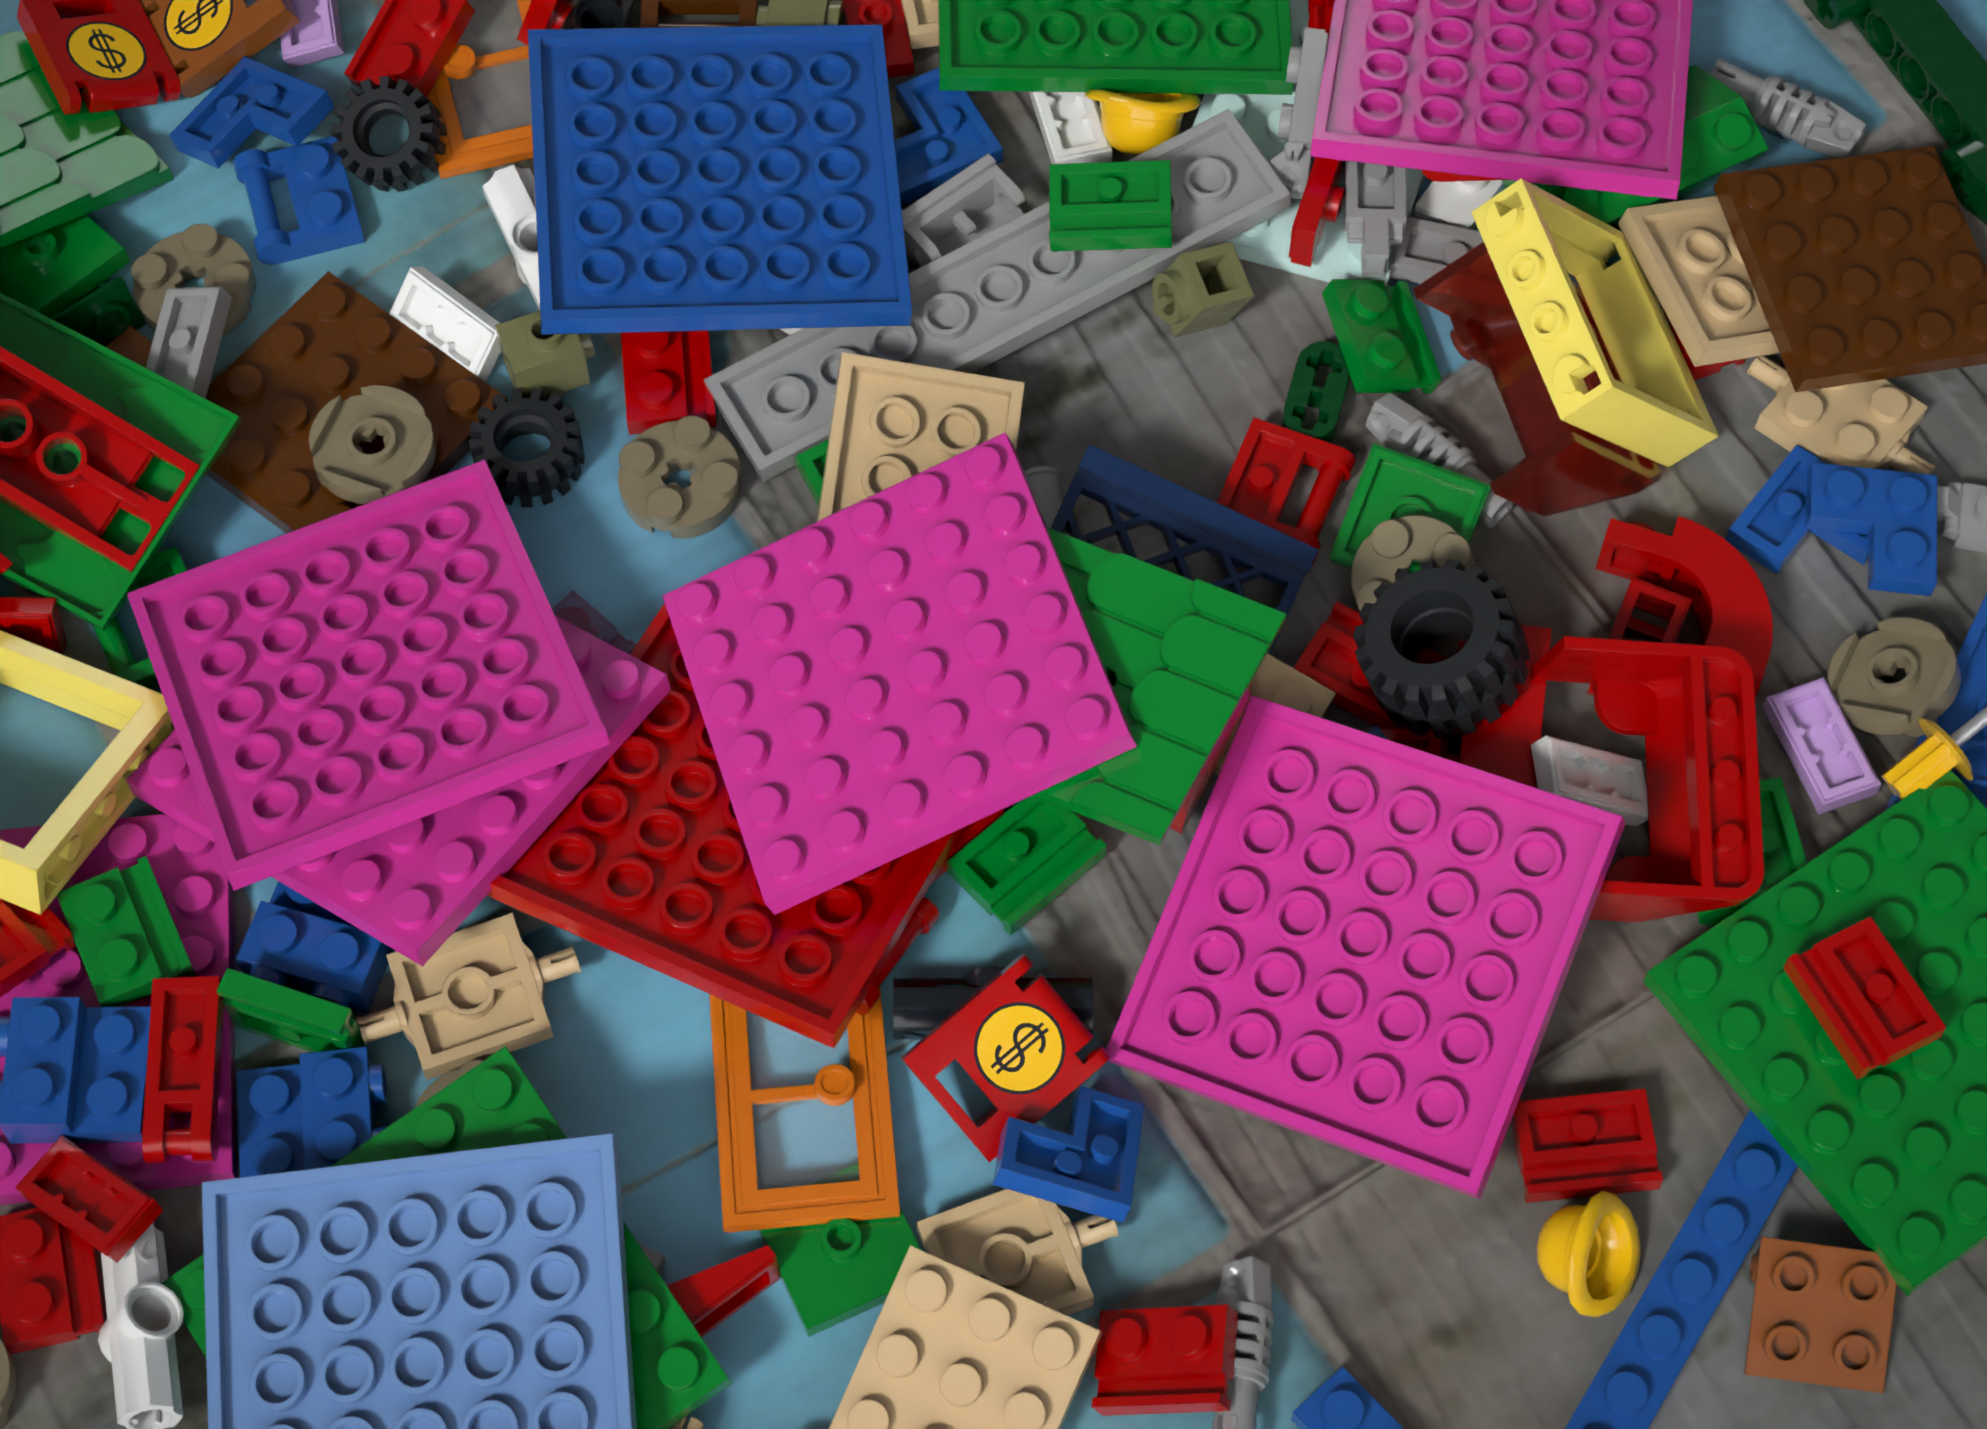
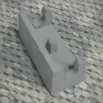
[902,153,1026,270]

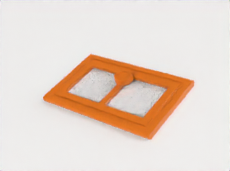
[427,0,533,179]
[709,987,900,1233]

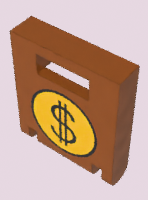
[140,0,301,98]

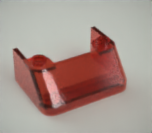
[1413,242,1661,517]

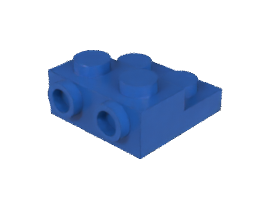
[236,881,394,1014]
[0,997,151,1144]
[236,1047,387,1178]

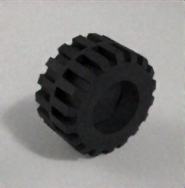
[1354,560,1530,738]

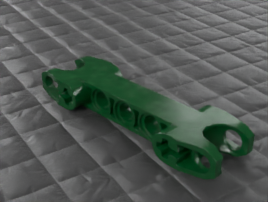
[1803,0,1987,226]

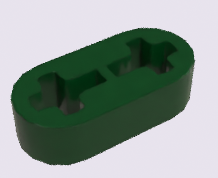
[1282,341,1350,443]

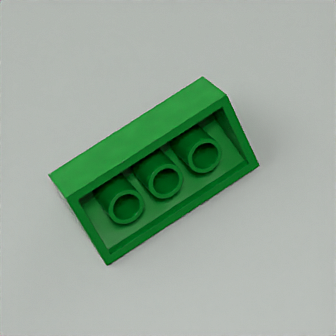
[1502,65,1769,229]

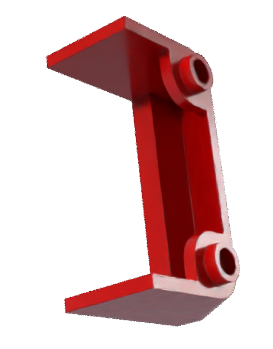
[1531,636,1764,922]

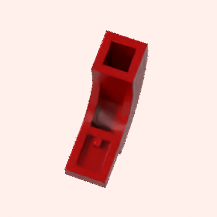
[1596,516,1773,698]

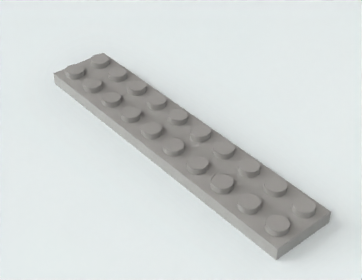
[704,109,1291,482]

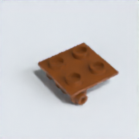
[1744,1236,1897,1393]

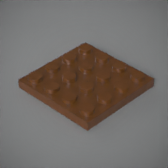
[1713,146,1987,393]
[206,271,508,534]

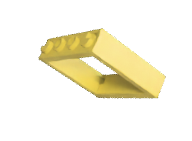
[1471,178,1719,468]
[0,630,175,915]

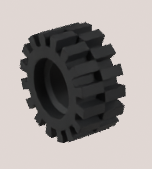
[330,76,447,192]
[469,388,585,507]

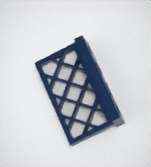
[1051,444,1318,655]

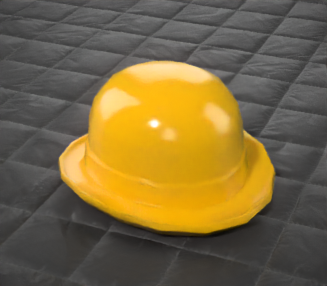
[1084,89,1202,154]
[1537,1191,1641,1318]

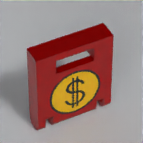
[16,0,181,115]
[900,954,1111,1162]

